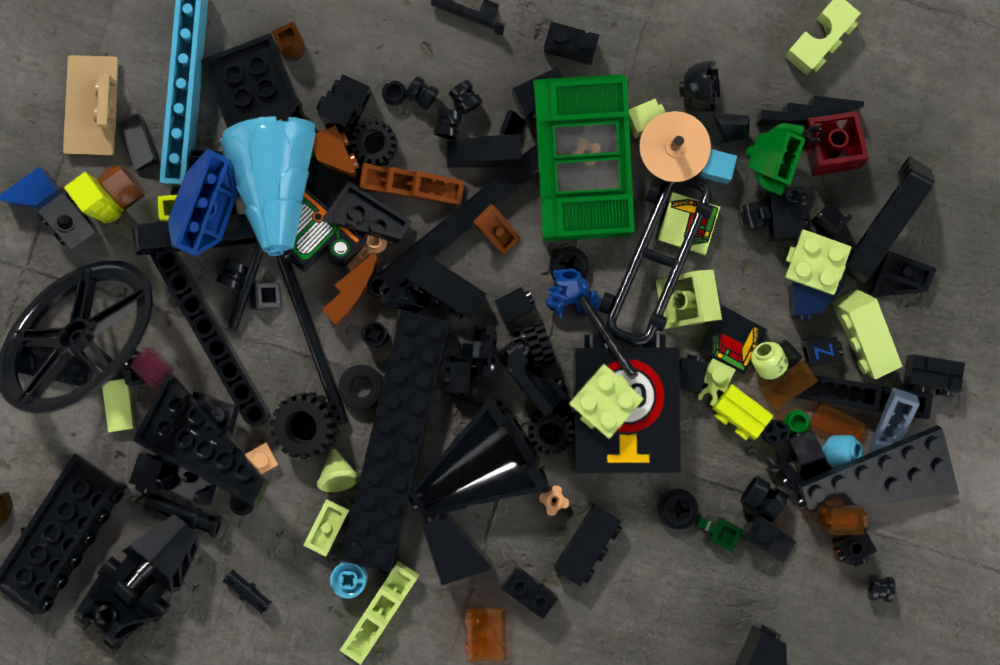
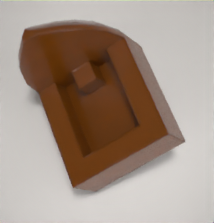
[271,21,306,60]

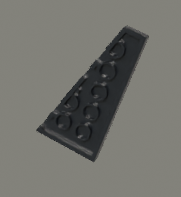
[133,372,269,507]

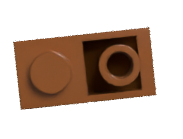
[313,125,359,178]
[97,165,148,210]

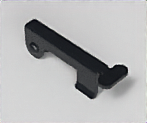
[431,0,505,35]

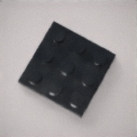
[201,33,297,128]

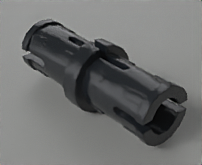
[223,569,272,615]

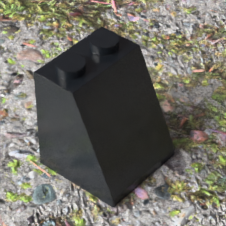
[422,513,492,586]
[735,624,787,665]

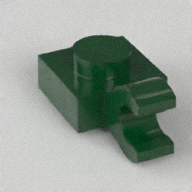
[695,516,743,552]

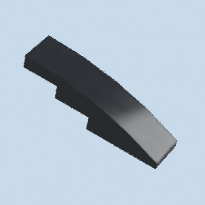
[756,96,864,126]

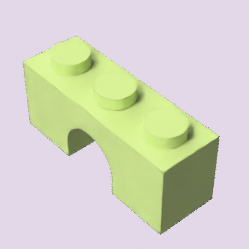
[784,0,861,76]

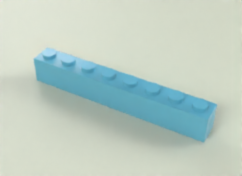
[159,0,208,189]

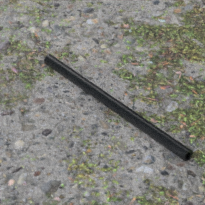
[276,256,348,424]

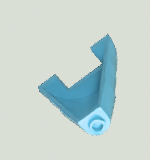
[220,116,316,256]

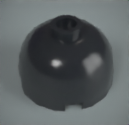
[679,61,720,112]

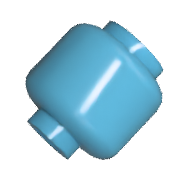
[822,435,863,468]

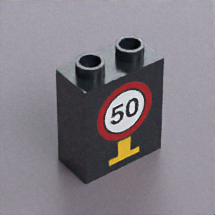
[572,334,681,473]

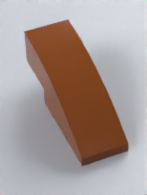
[322,252,379,326]

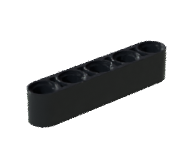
[132,214,257,255]

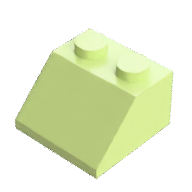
[656,270,722,329]

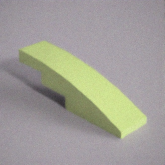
[340,561,419,665]

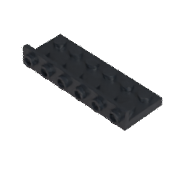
[0,453,127,615]

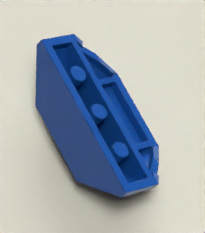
[168,149,237,256]

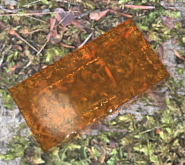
[761,360,818,410]
[810,402,867,441]

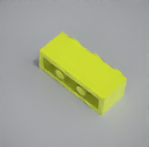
[64,172,124,223]

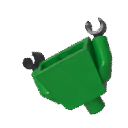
[746,123,823,204]

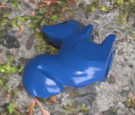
[546,269,601,319]

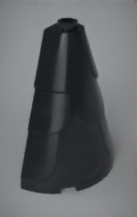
[409,398,548,515]

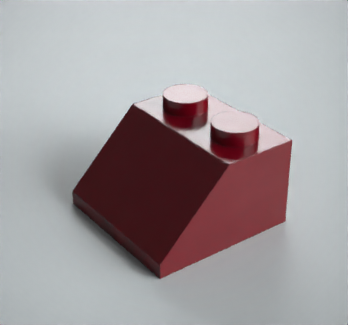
[807,111,869,176]

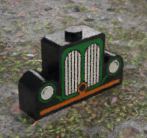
[279,188,365,272]

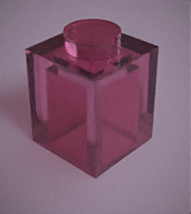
[130,347,175,387]

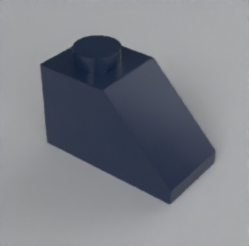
[788,281,844,321]

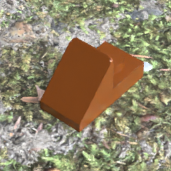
[473,204,521,255]

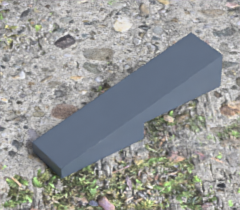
[867,388,920,454]

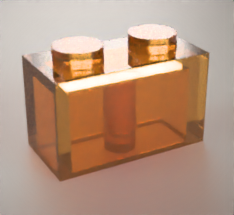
[820,505,868,535]

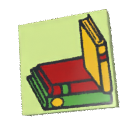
[657,192,720,256]

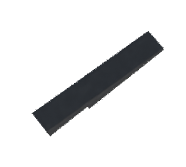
[775,371,933,419]

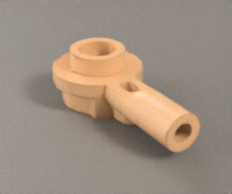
[346,234,387,271]

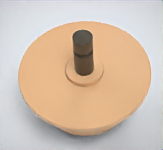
[639,111,711,182]

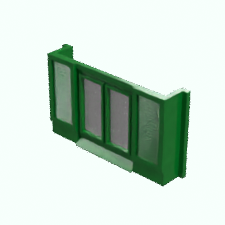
[533,74,635,242]

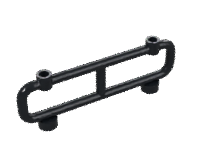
[599,177,714,346]

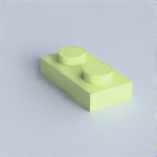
[303,499,350,557]

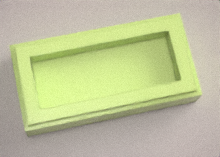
[102,379,136,432]

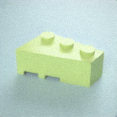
[830,289,903,379]

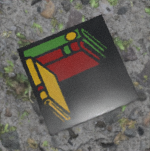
[699,306,768,374]

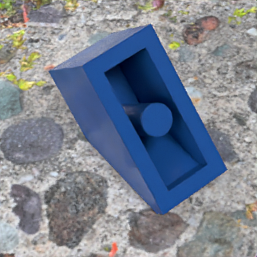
[0,167,59,208]

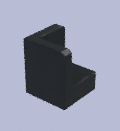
[811,202,853,238]

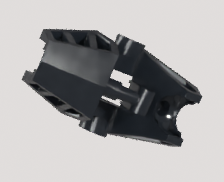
[73,514,199,655]

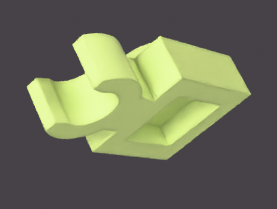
[697,358,736,406]

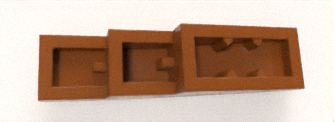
[358,163,465,206]

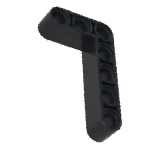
[844,156,935,284]

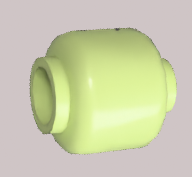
[751,342,788,380]

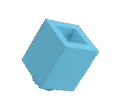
[698,149,737,184]

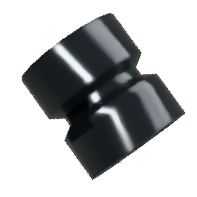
[740,475,789,522]

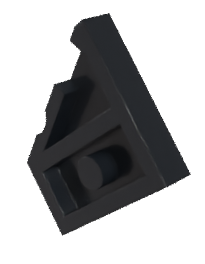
[869,251,937,298]

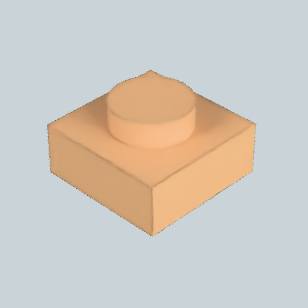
[245,442,280,474]

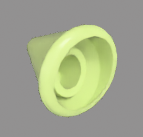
[317,449,360,492]

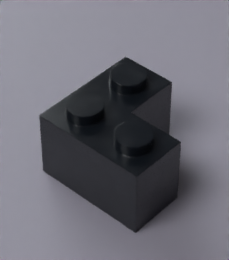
[316,74,372,137]

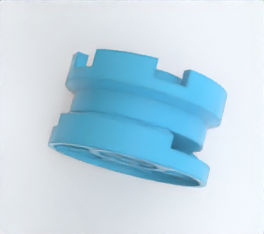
[330,561,368,598]

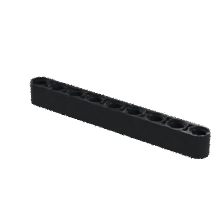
[150,252,270,426]

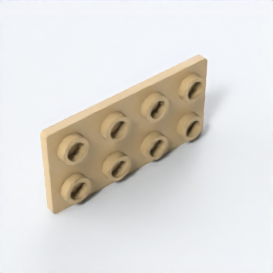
[63,55,119,156]

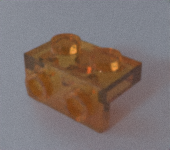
[464,607,507,663]

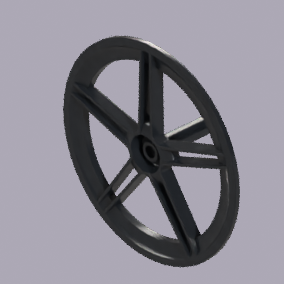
[0,260,153,414]

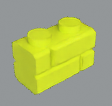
[711,384,774,441]

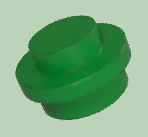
[784,410,810,435]

